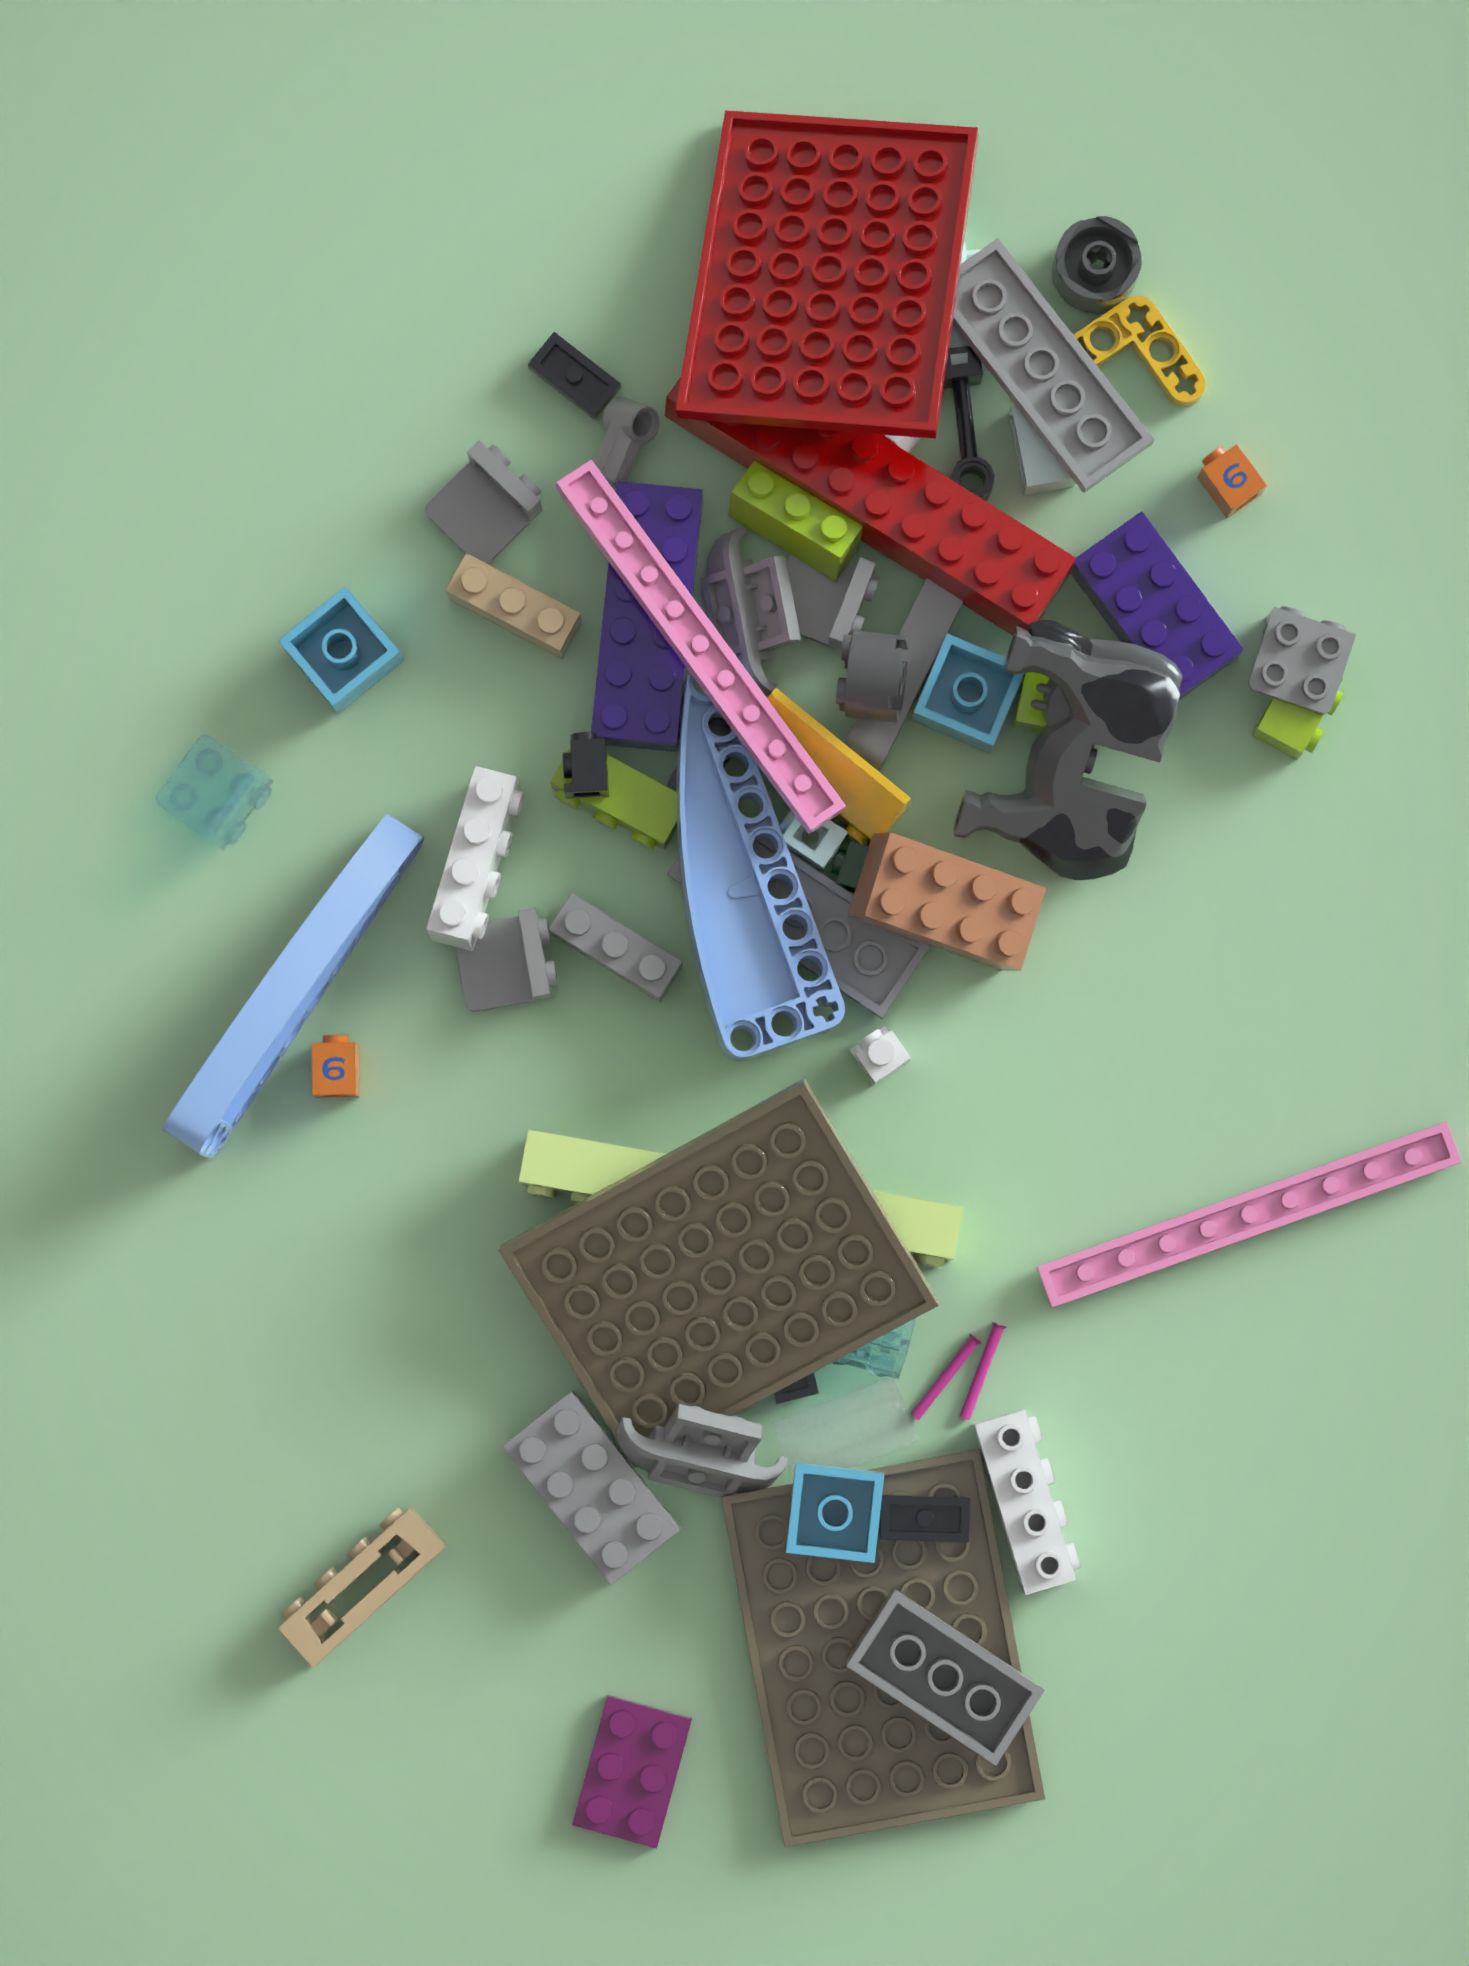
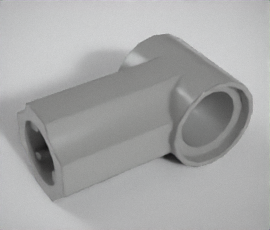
[594,397,660,485]

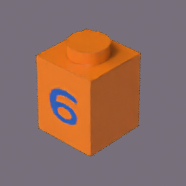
[1197,444,1267,518]
[312,1035,360,1098]

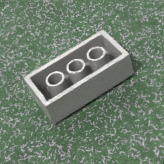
[502,1391,681,1586]
[845,1588,1045,1766]

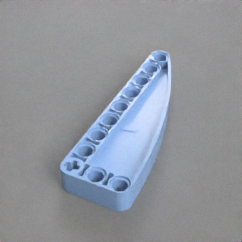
[676,673,845,1062]
[163,814,424,1159]

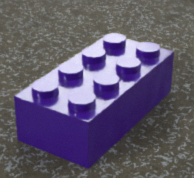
[1070,511,1244,700]

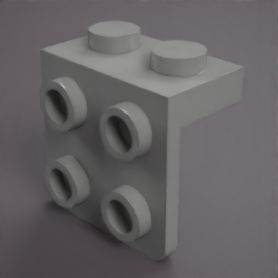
[425,441,543,564]
[786,554,880,651]
[1248,606,1356,714]
[456,908,558,1012]

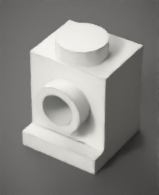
[849,1026,911,1086]

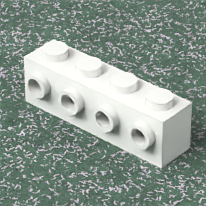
[426,766,525,951]
[972,1409,1081,1595]

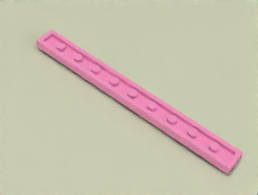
[555,460,846,834]
[1036,1121,1462,1308]

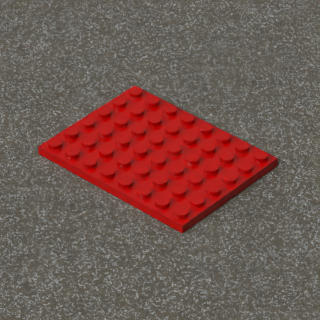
[675,110,979,439]

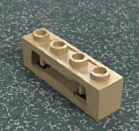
[278,1507,447,1667]

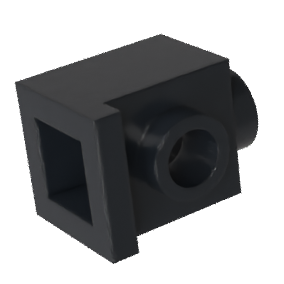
[563,732,609,799]

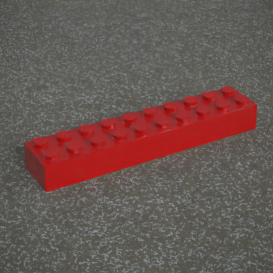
[665,377,1076,636]

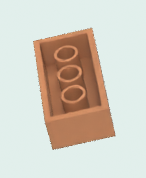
[847,832,1046,971]

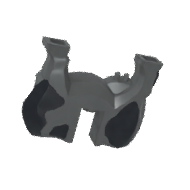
[953,620,1182,880]

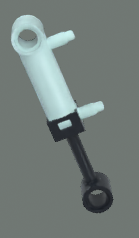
[943,231,995,501]

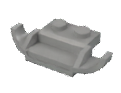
[700,526,801,697]
[616,1404,788,1497]

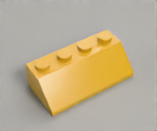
[767,688,911,845]

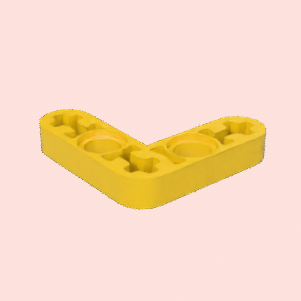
[1073,296,1205,407]

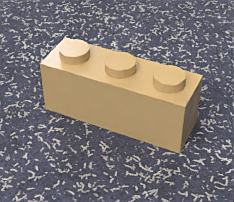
[446,553,582,659]

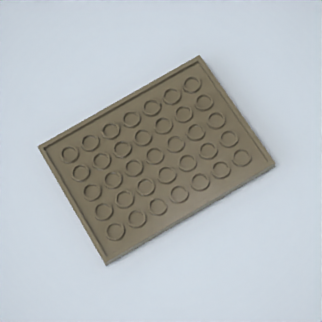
[498,1078,939,1468]
[721,1449,1045,1847]

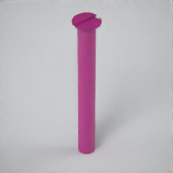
[959,1321,1007,1420]
[911,1333,983,1421]

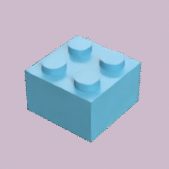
[278,586,404,714]
[911,633,1024,754]
[786,1462,884,1563]

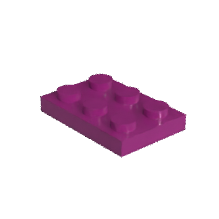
[572,1695,692,1849]

